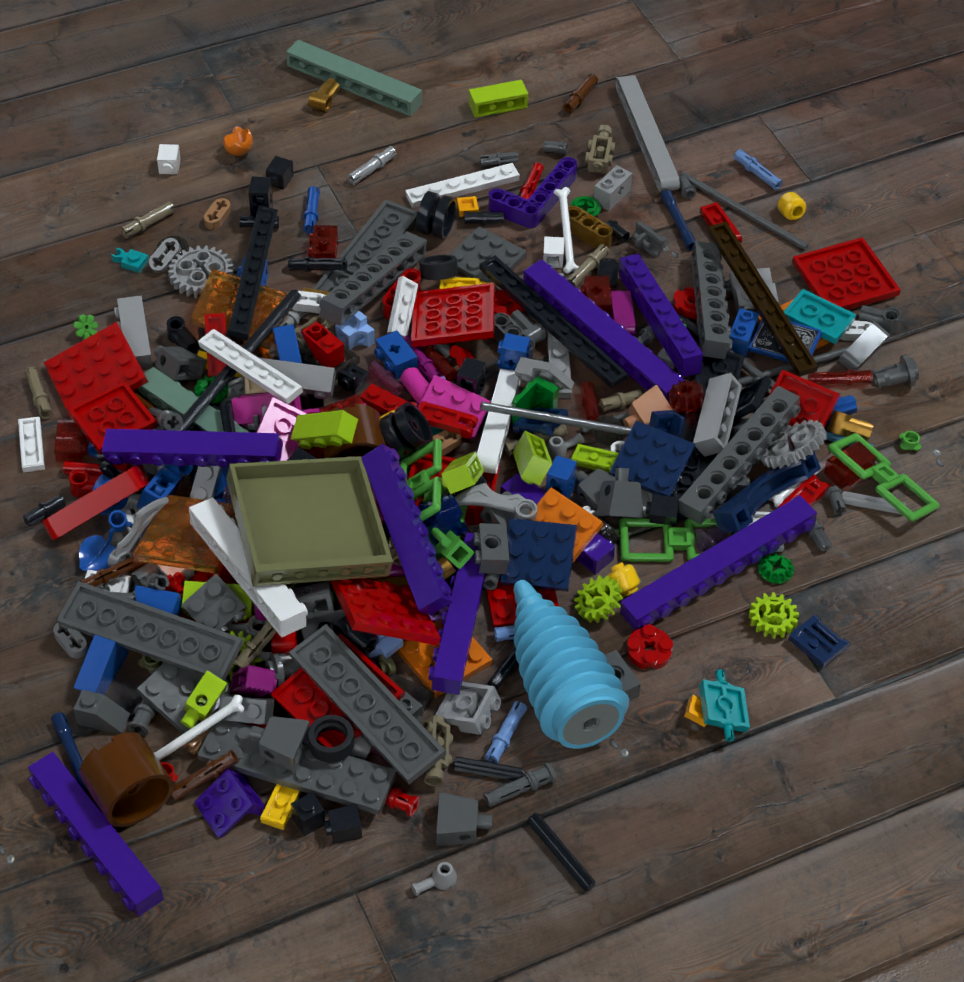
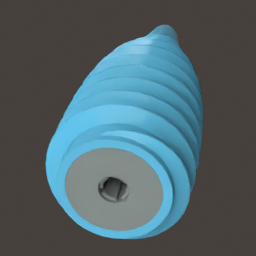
[513,580,629,749]

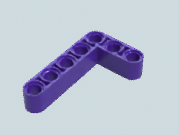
[488,157,577,228]

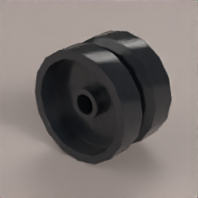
[416,191,457,239]
[379,402,433,458]

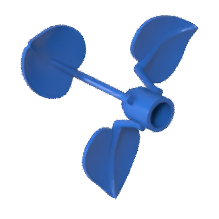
[79,474,180,572]

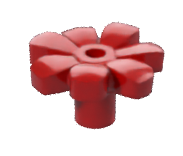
[164,572,185,596]

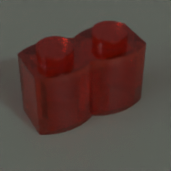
[54,419,88,462]

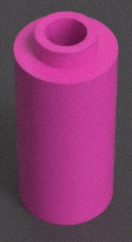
[400,367,429,405]

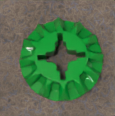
[570,196,601,217]
[195,375,229,403]
[758,552,795,584]

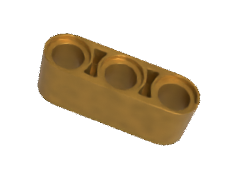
[568,206,613,250]

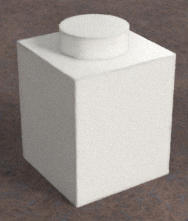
[157,144,180,175]
[543,237,564,268]

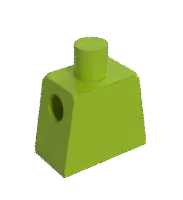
[180,670,227,729]

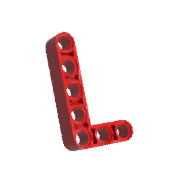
[42,464,152,541]

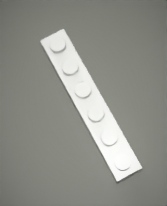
[406,163,520,208]
[198,329,303,404]

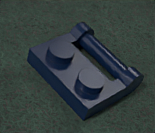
[513,407,569,436]
[788,614,851,668]

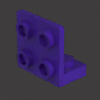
[195,769,266,838]

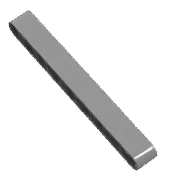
[615,75,680,193]

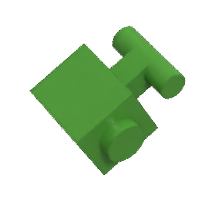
[431,528,475,569]

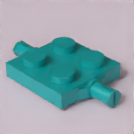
[699,669,750,742]

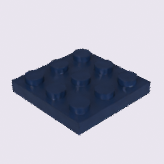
[609,421,695,496]
[500,518,577,592]

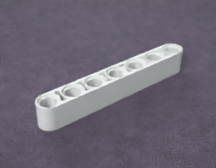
[477,368,521,474]

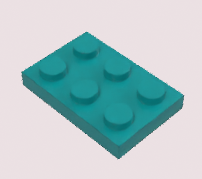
[784,289,856,344]

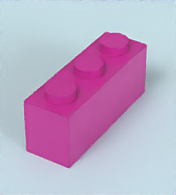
[231,392,302,427]

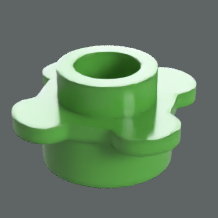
[899,431,921,451]

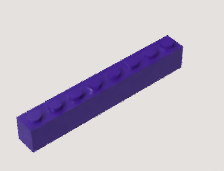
[619,254,703,377]
[102,429,283,468]
[361,444,453,615]
[428,532,486,695]
[28,752,164,917]

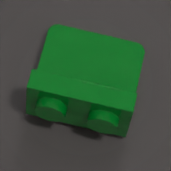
[511,376,559,427]

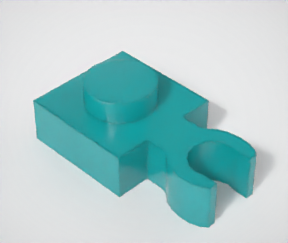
[111,248,149,273]

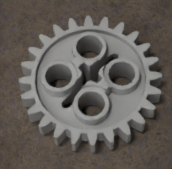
[168,245,234,298]
[761,420,827,469]

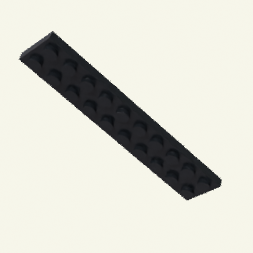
[672,351,745,519]

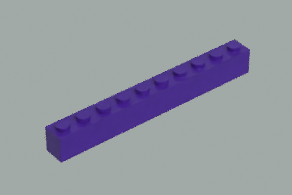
[523,259,684,403]
[620,495,817,630]

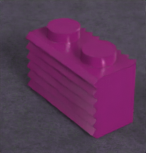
[230,665,277,697]

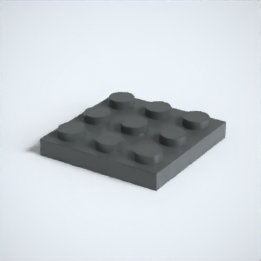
[449,226,527,287]
[136,662,231,734]

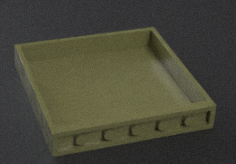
[226,456,393,586]

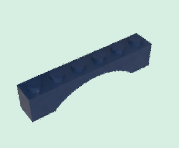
[713,451,821,533]

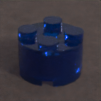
[420,493,467,545]

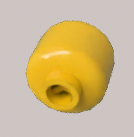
[777,192,806,221]
[608,562,640,597]

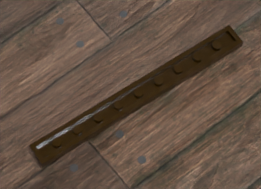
[707,222,818,377]

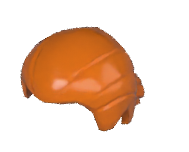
[223,126,253,156]

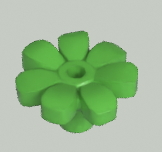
[73,314,98,340]

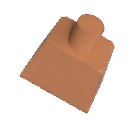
[623,385,674,428]

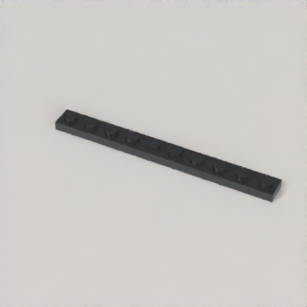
[227,205,278,341]
[479,255,628,389]

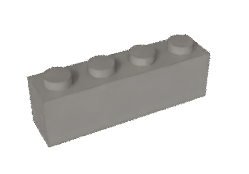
[114,295,153,370]
[259,358,336,399]
[693,373,742,457]

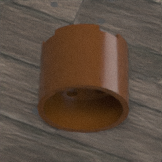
[321,404,387,459]
[79,732,173,827]

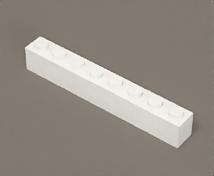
[189,497,308,637]

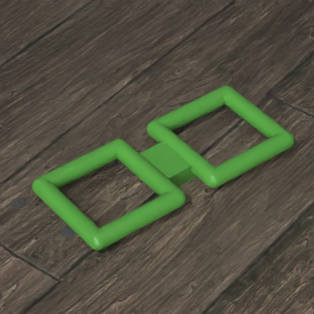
[828,433,939,522]
[399,439,442,521]
[619,518,736,562]

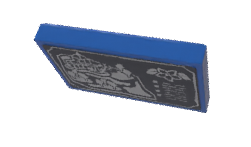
[749,320,822,362]

